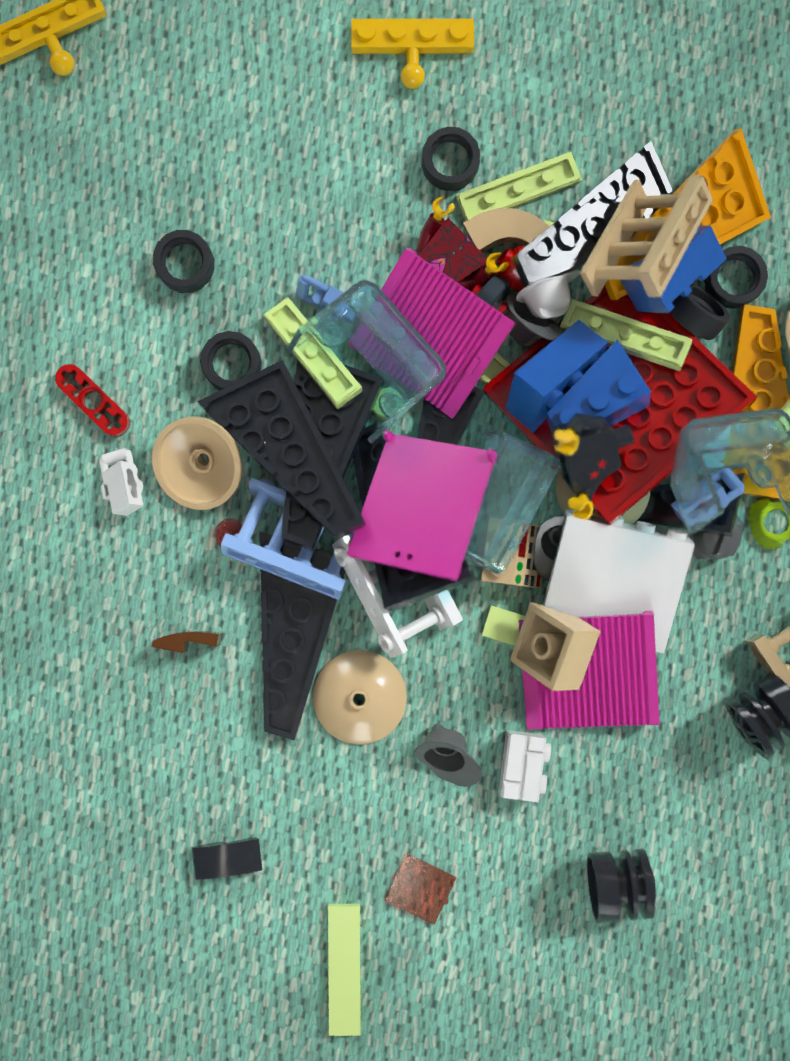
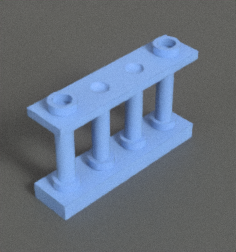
[221,478,355,600]

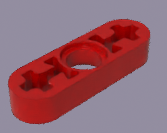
[55,364,130,437]

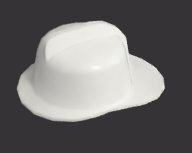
[516,270,581,319]

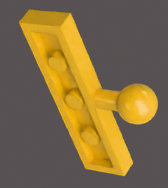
[0,0,108,76]
[351,19,474,89]

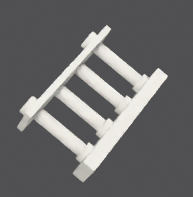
[332,535,463,658]

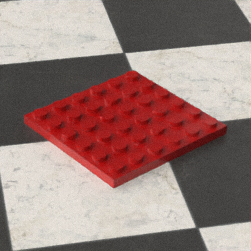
[482,285,757,525]

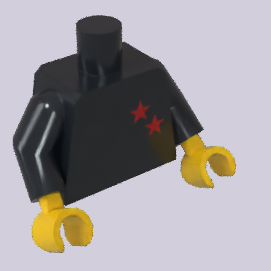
[551,413,634,520]

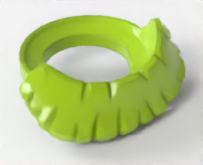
[748,497,790,550]

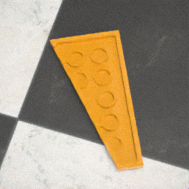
[605,128,771,300]
[720,304,790,501]

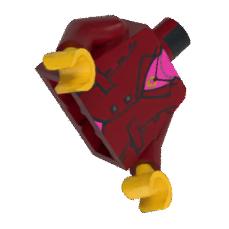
[416,196,509,292]

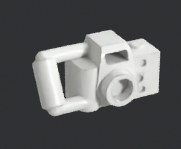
[99,448,144,516]

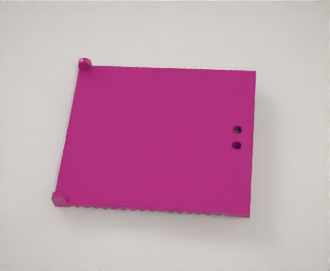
[348,248,516,419]
[347,431,497,581]
[519,611,660,730]

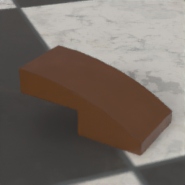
[151,631,223,653]

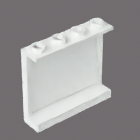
[543,509,695,653]

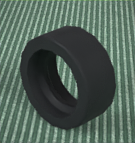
[421,127,480,191]
[153,230,215,293]
[704,246,768,309]
[670,284,730,340]
[200,331,262,390]

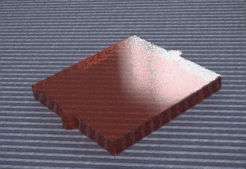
[385,853,457,925]

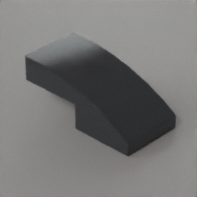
[191,837,263,880]

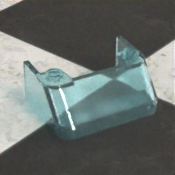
[287,280,446,444]
[671,408,790,534]
[464,430,560,574]

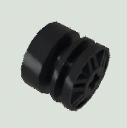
[725,673,790,759]
[587,848,656,923]

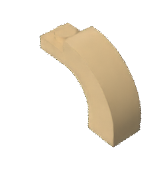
[463,208,564,276]

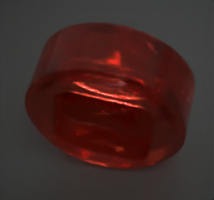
[214,518,243,547]

